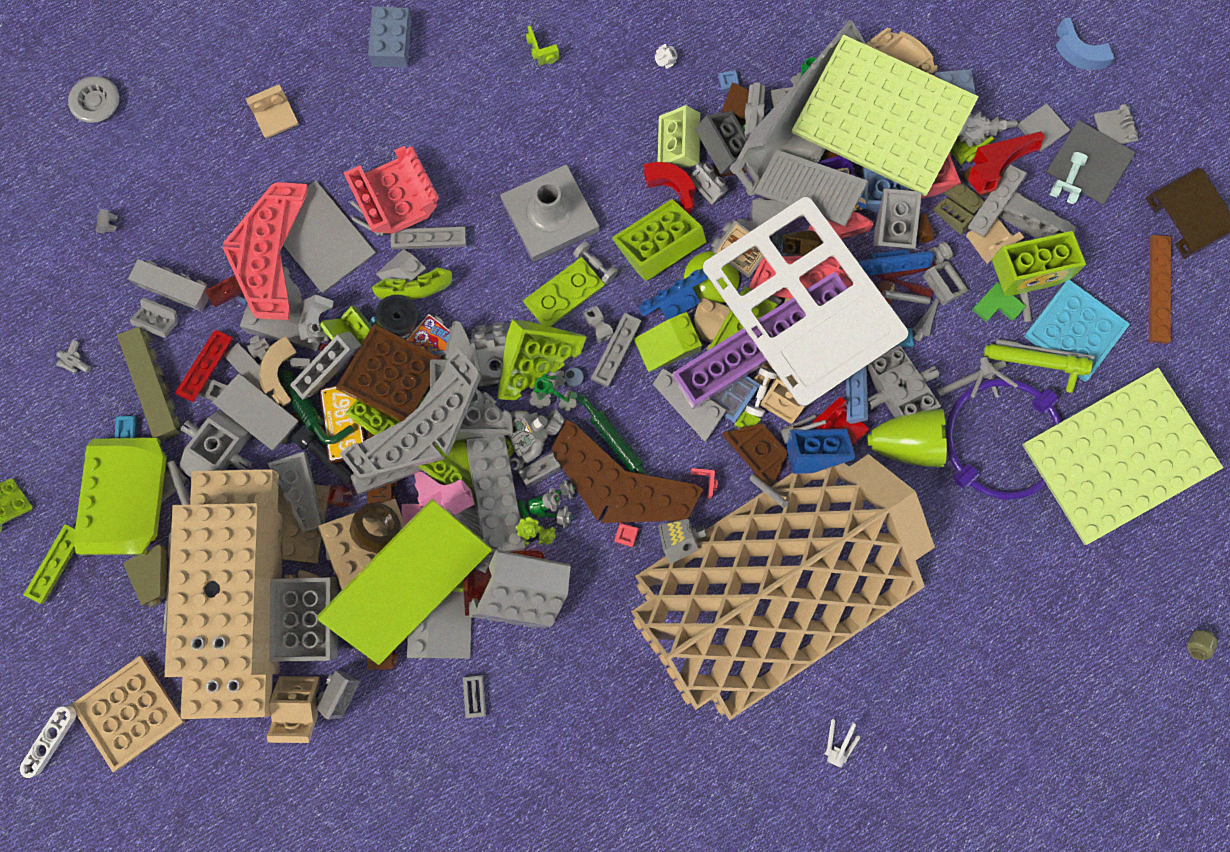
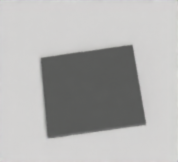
[1046,120,1136,205]

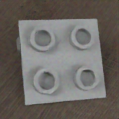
[1094,104,1138,144]

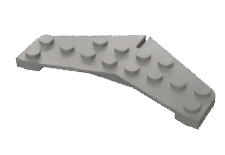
[340,349,481,480]

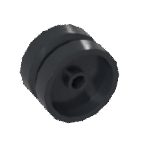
[374,295,418,340]

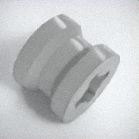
[929,242,953,265]

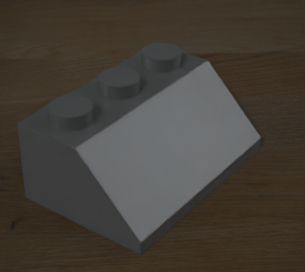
[695,111,748,174]

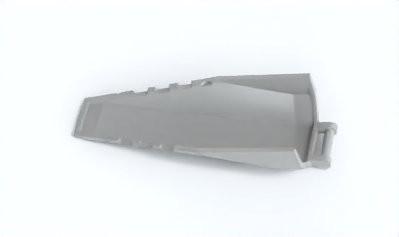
[730,20,866,196]

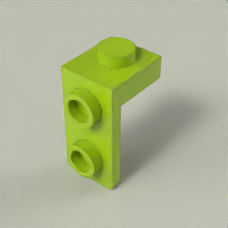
[525,25,559,66]

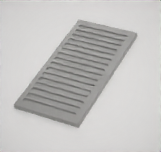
[754,150,868,226]

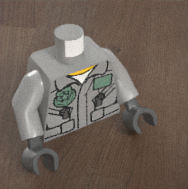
[508,410,548,471]

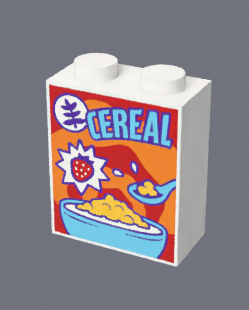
[406,314,451,359]

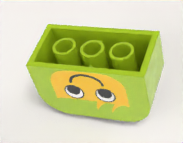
[992,231,1086,296]

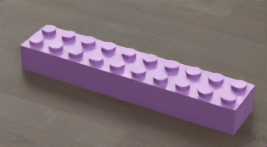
[672,271,847,409]

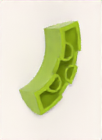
[372,267,452,300]

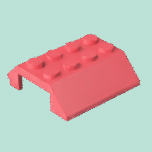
[344,146,439,234]

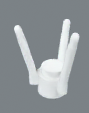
[825,719,860,768]

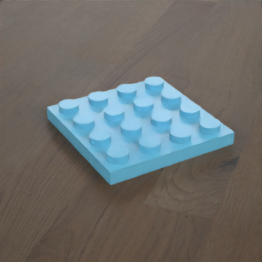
[1023,280,1130,382]

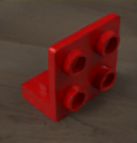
[813,396,869,446]

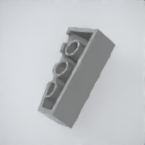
[999,192,1076,239]

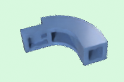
[1056,17,1114,70]

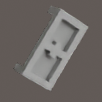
[518,453,561,488]

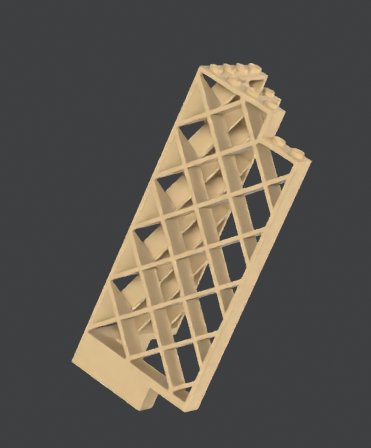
[631,454,935,720]

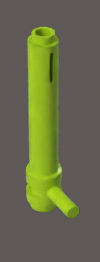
[984,344,1093,393]

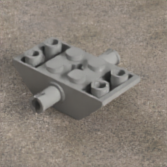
[867,346,941,417]
[179,410,252,477]

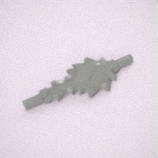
[958,111,1017,147]

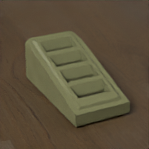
[934,197,975,235]

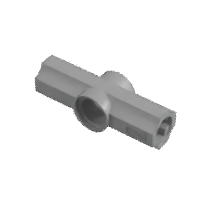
[744,83,766,138]

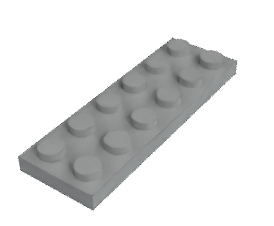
[465,435,525,555]

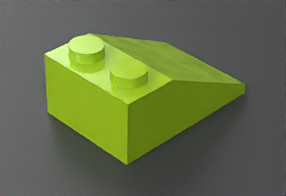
[634,312,702,373]

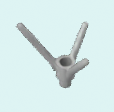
[971,357,1018,398]

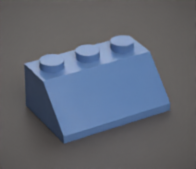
[860,168,913,212]

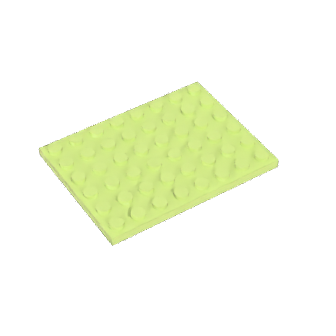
[792,35,979,196]
[1022,368,1223,545]

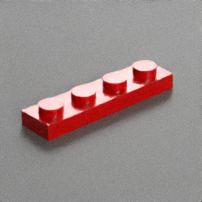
[176,329,233,403]

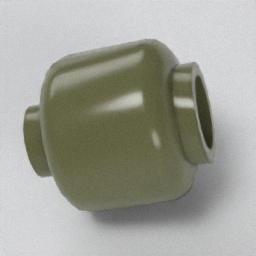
[1186,630,1218,660]

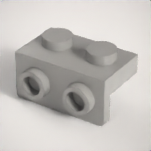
[690,162,729,205]
[130,298,178,338]

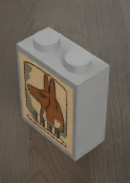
[711,219,764,278]

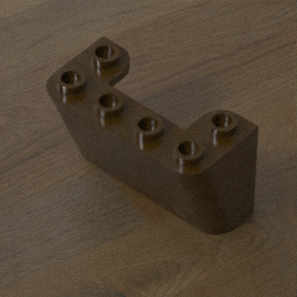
[1145,168,1230,260]

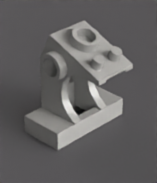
[298,295,334,343]

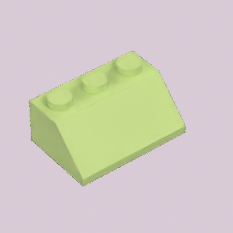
[658,105,700,168]

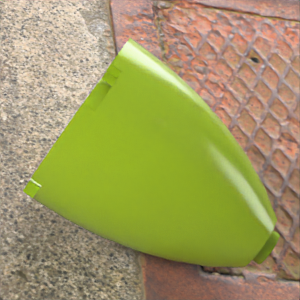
[868,409,947,467]

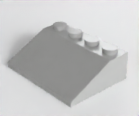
[270,577,338,661]
[407,578,473,659]

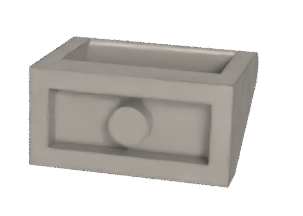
[923,261,969,306]

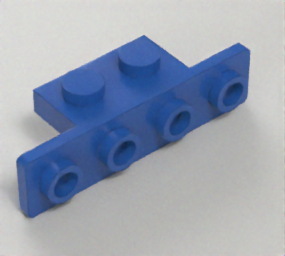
[859,249,933,276]
[638,269,708,320]

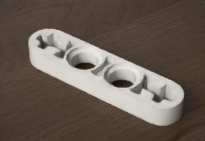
[20,706,76,778]

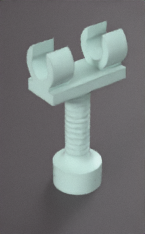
[1050,152,1088,204]

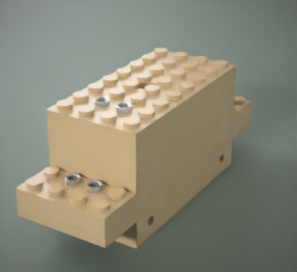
[165,469,283,719]

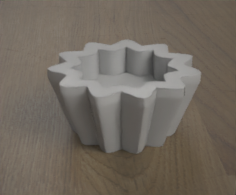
[544,409,564,435]

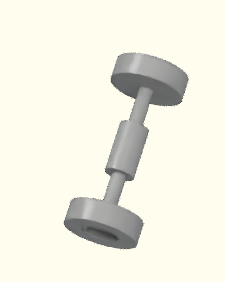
[573,241,618,284]

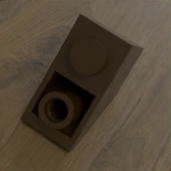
[782,230,823,257]

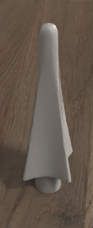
[912,298,939,341]

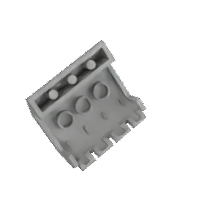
[469,550,571,628]

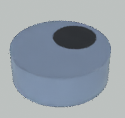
[564,368,583,388]

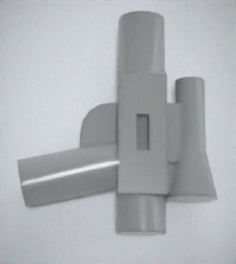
[56,340,91,374]

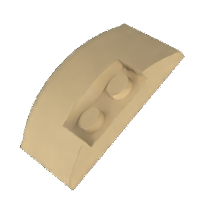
[866,28,937,75]

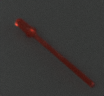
[876,274,933,297]

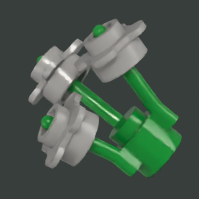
[529,480,575,529]

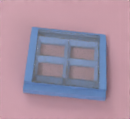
[710,376,760,423]

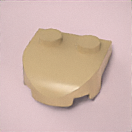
[692,297,731,342]

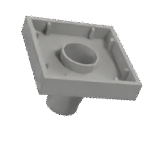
[500,164,599,262]

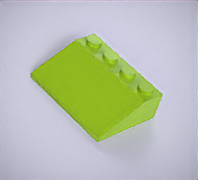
[612,199,706,281]

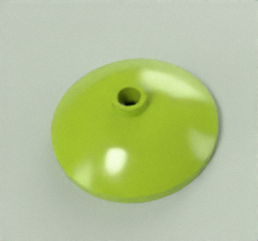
[684,251,740,304]

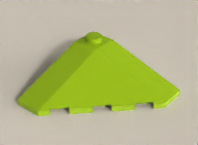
[498,319,586,400]

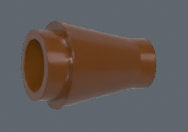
[917,214,935,243]

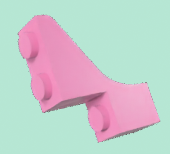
[414,471,475,515]

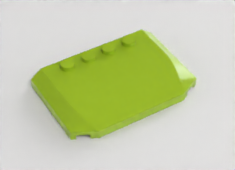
[73,438,167,555]

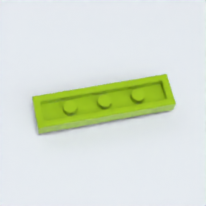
[23,524,75,604]

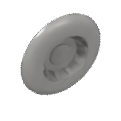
[68,76,119,123]

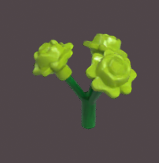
[516,501,556,551]

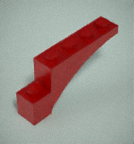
[968,131,1045,195]

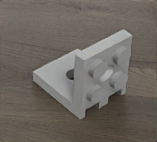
[471,322,510,386]

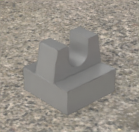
[96,209,117,234]

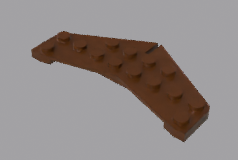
[552,420,704,523]

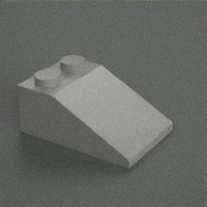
[873,189,922,250]
[316,670,361,720]

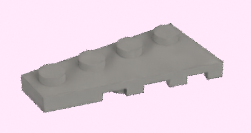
[653,368,727,442]
[268,452,324,533]

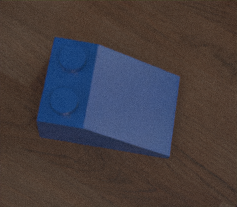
[786,429,855,474]

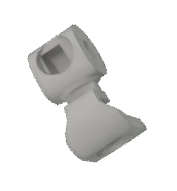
[583,306,613,344]

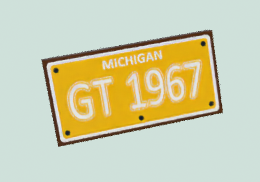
[320,385,366,464]

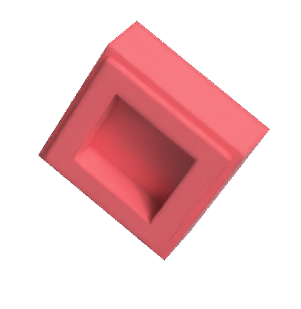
[614,523,639,548]

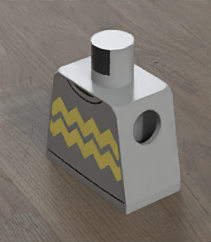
[658,519,707,564]

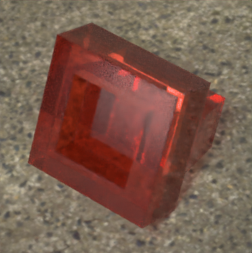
[327,485,352,507]

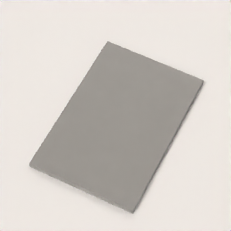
[283,181,376,294]

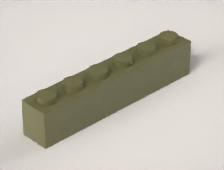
[117,326,182,442]

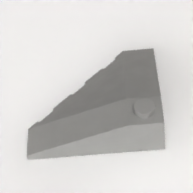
[240,267,321,351]
[430,359,513,440]

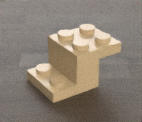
[759,375,805,424]
[267,676,320,743]

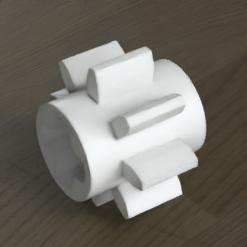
[655,44,677,69]

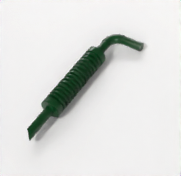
[277,365,354,445]
[569,392,649,476]

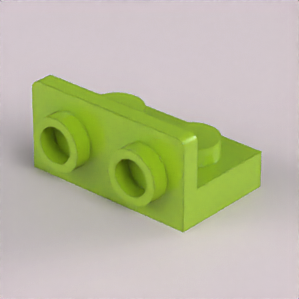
[950,135,994,165]

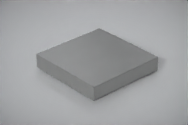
[1017,103,1070,152]

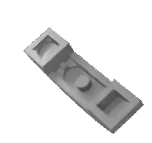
[224,343,279,405]

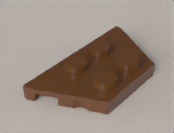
[721,423,788,487]

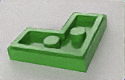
[972,282,1026,322]

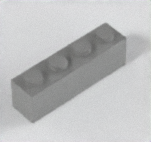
[128,259,212,312]
[290,331,361,399]

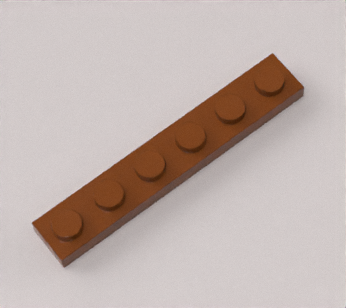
[1149,235,1171,344]

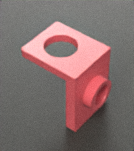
[690,468,718,499]

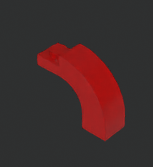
[643,162,695,214]

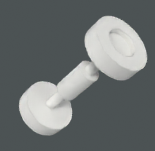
[745,367,778,417]

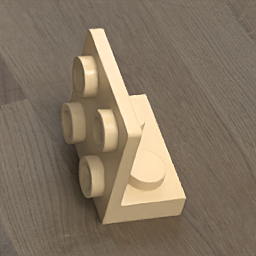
[246,84,298,139]
[966,218,1024,264]

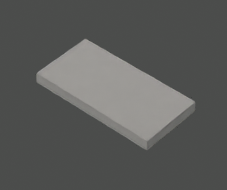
[212,374,299,452]

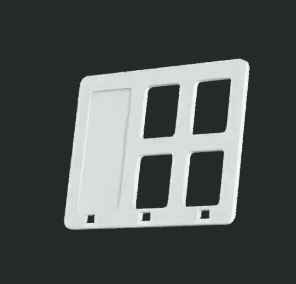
[703,197,908,406]

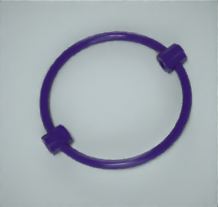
[945,379,1062,499]

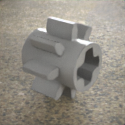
[247,335,271,360]

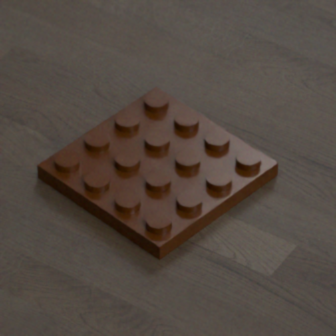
[336,324,443,422]

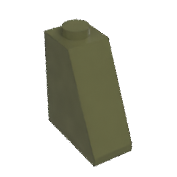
[123,544,168,608]

